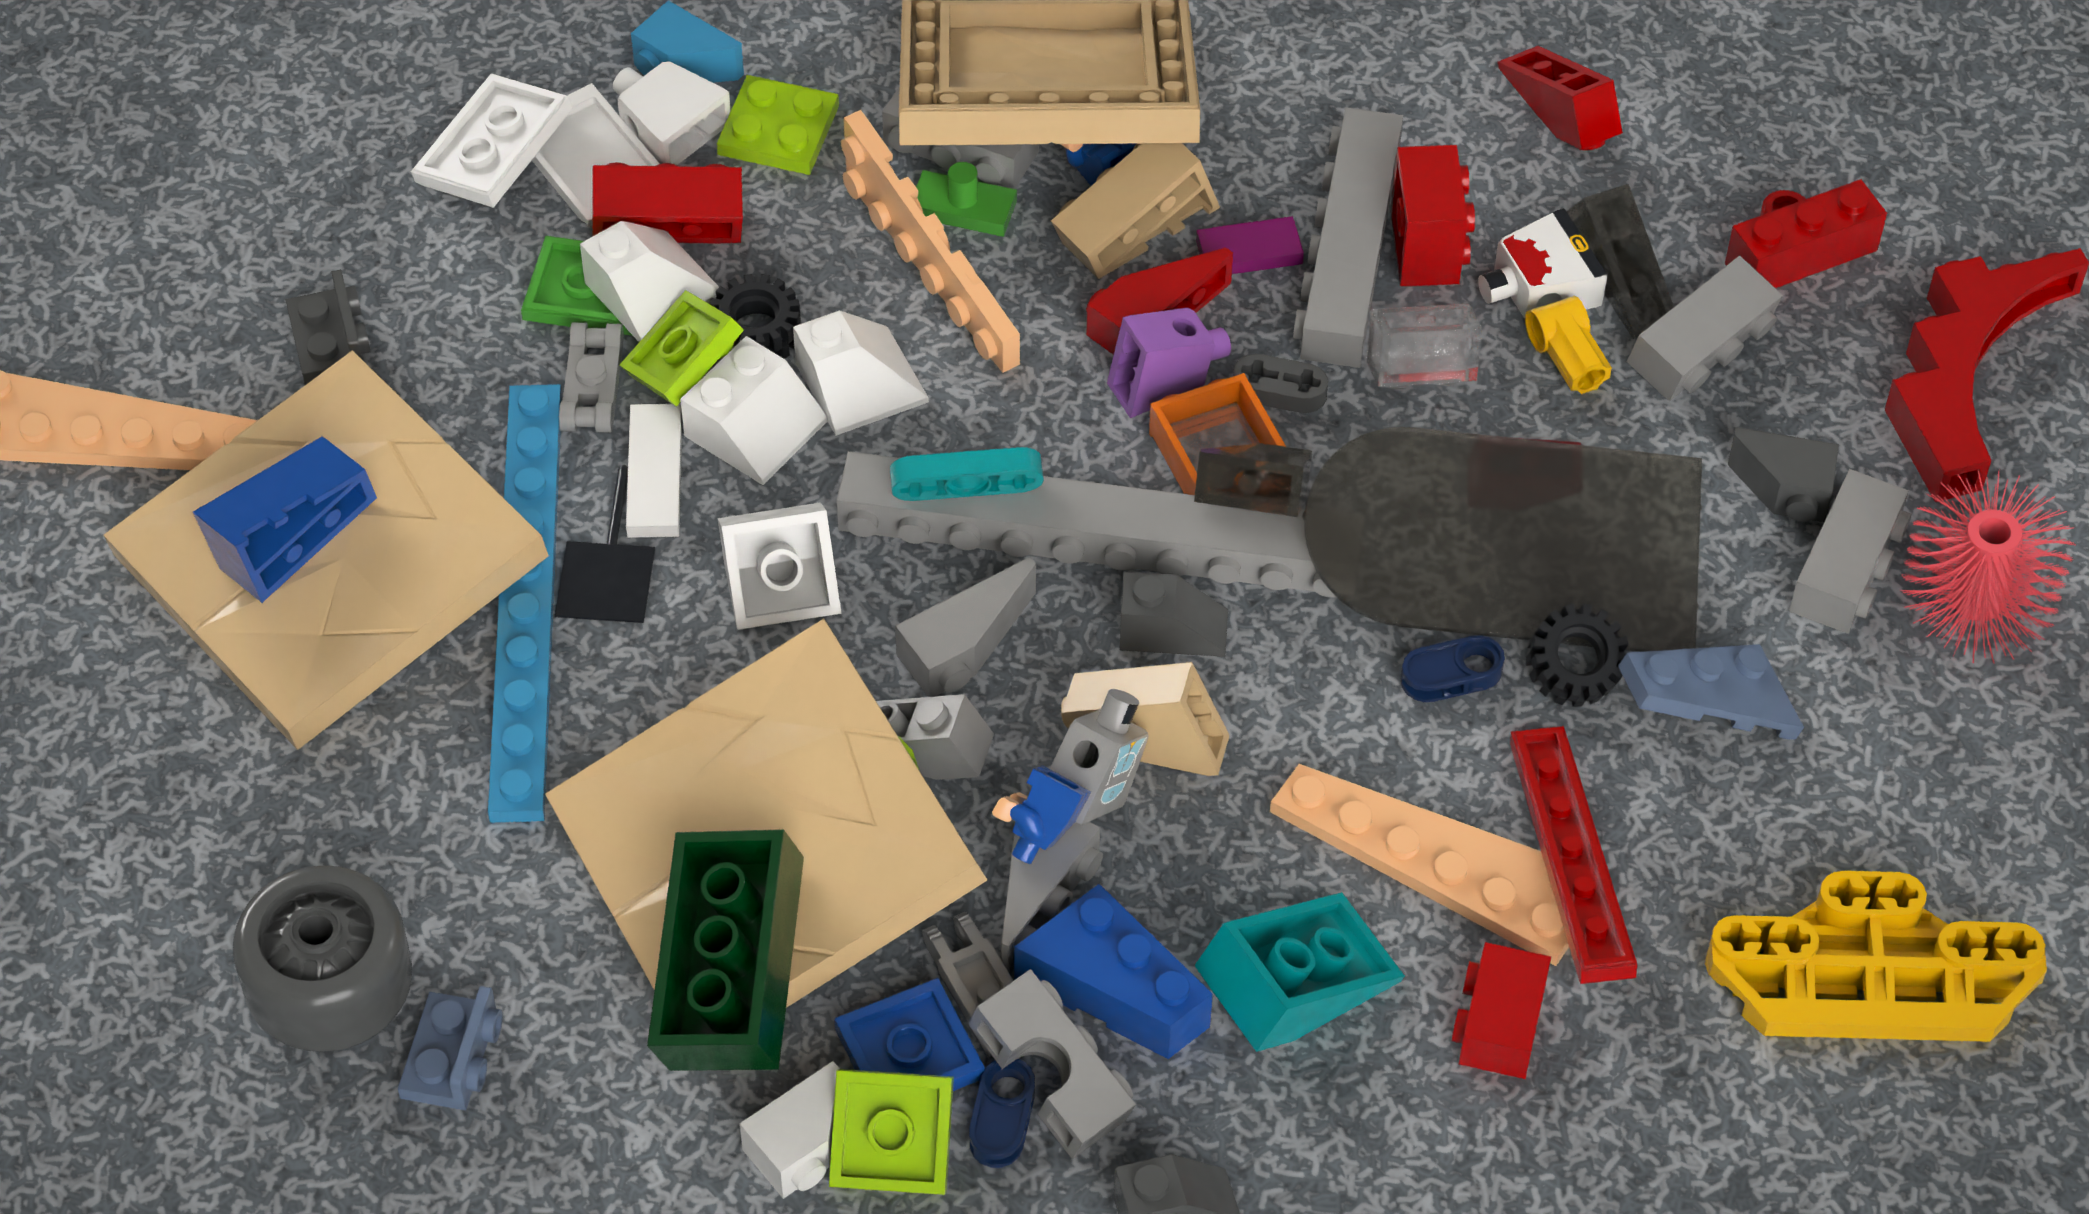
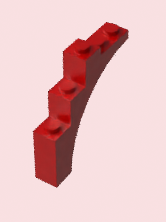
[1885,248,2089,502]

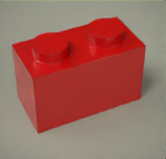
[1451,942,1551,1079]

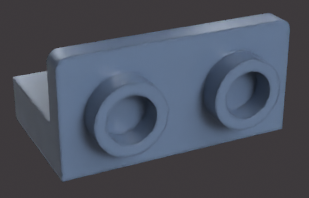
[398,986,503,1110]

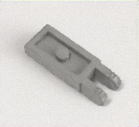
[922,912,1013,1058]

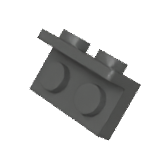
[285,269,371,385]

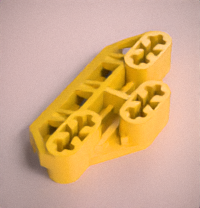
[1705,871,2047,1042]

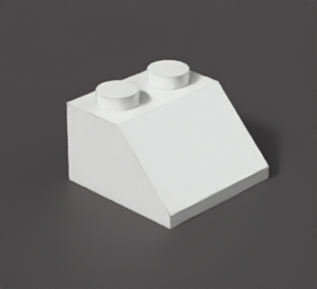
[680,336,828,485]
[717,502,842,630]

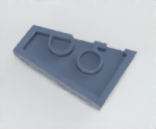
[1618,644,1804,739]

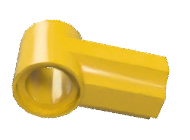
[1525,296,1612,394]

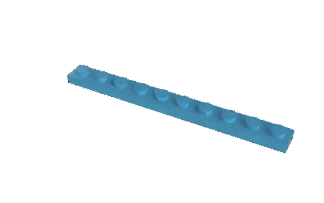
[488,384,562,823]

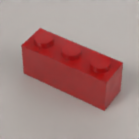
[592,162,743,244]
[1725,179,1887,288]

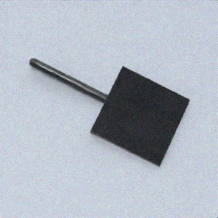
[555,465,655,623]

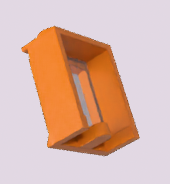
[1149,373,1295,504]

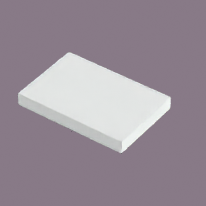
[411,74,573,208]

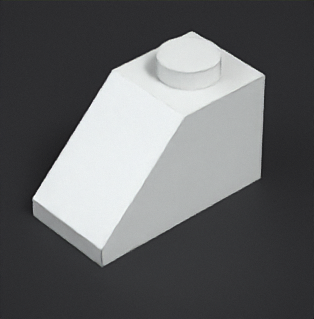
[740,1061,840,1199]

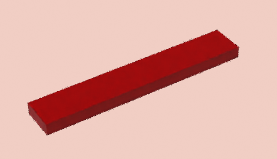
[1510,726,1638,984]

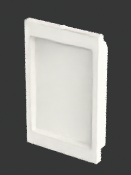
[532,83,660,227]

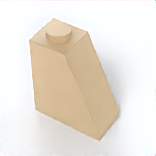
[1061,662,1230,776]

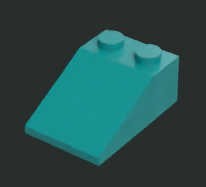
[1194,892,1405,1052]

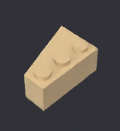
[1051,143,1220,279]

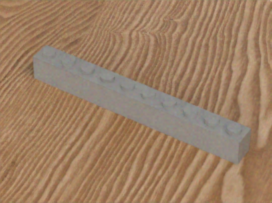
[837,451,1364,597]

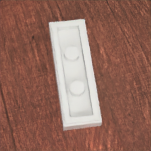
[626,404,682,538]

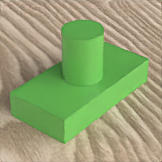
[916,162,1017,237]

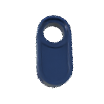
[1401,635,1505,702]
[969,1059,1035,1168]

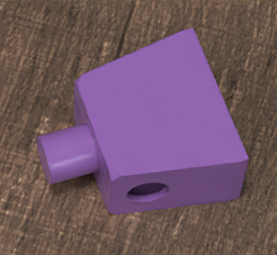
[1107,308,1231,418]

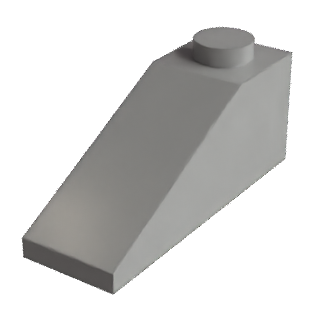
[895,556,1036,697]

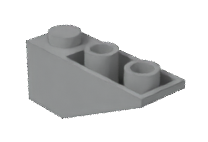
[876,694,994,780]
[1001,822,1103,973]

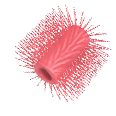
[1900,470,2076,664]

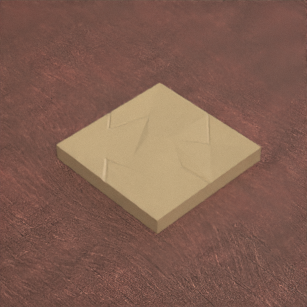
[899,0,1200,145]
[103,350,549,750]
[545,618,987,1008]

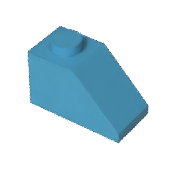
[631,0,744,83]

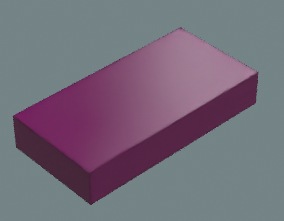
[1196,216,1304,274]

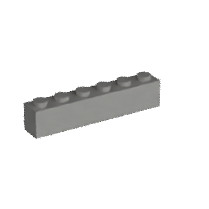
[1293,107,1403,368]

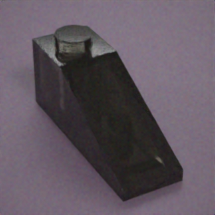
[1567,184,1674,339]

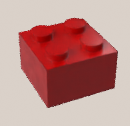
[1390,145,1475,286]

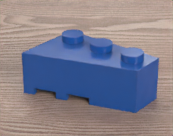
[192,436,377,603]
[1014,884,1213,1059]

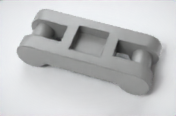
[559,322,624,433]

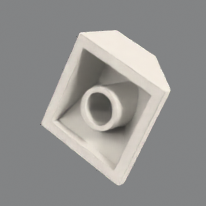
[580,221,719,342]
[793,310,929,436]

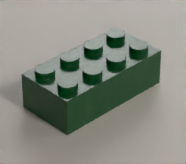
[647,829,804,1071]

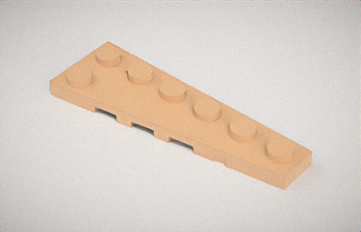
[1270,764,1569,966]

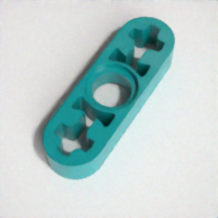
[890,447,1044,501]

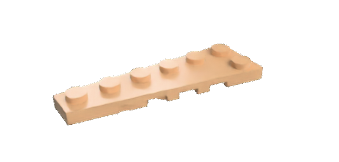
[841,110,1020,373]
[0,370,258,470]

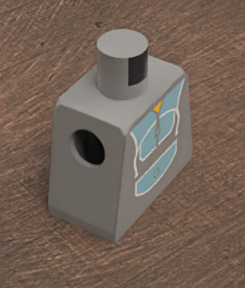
[1050,689,1149,825]

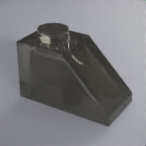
[1194,443,1312,517]

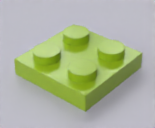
[717,75,839,175]
[619,290,744,407]
[829,1069,954,1195]

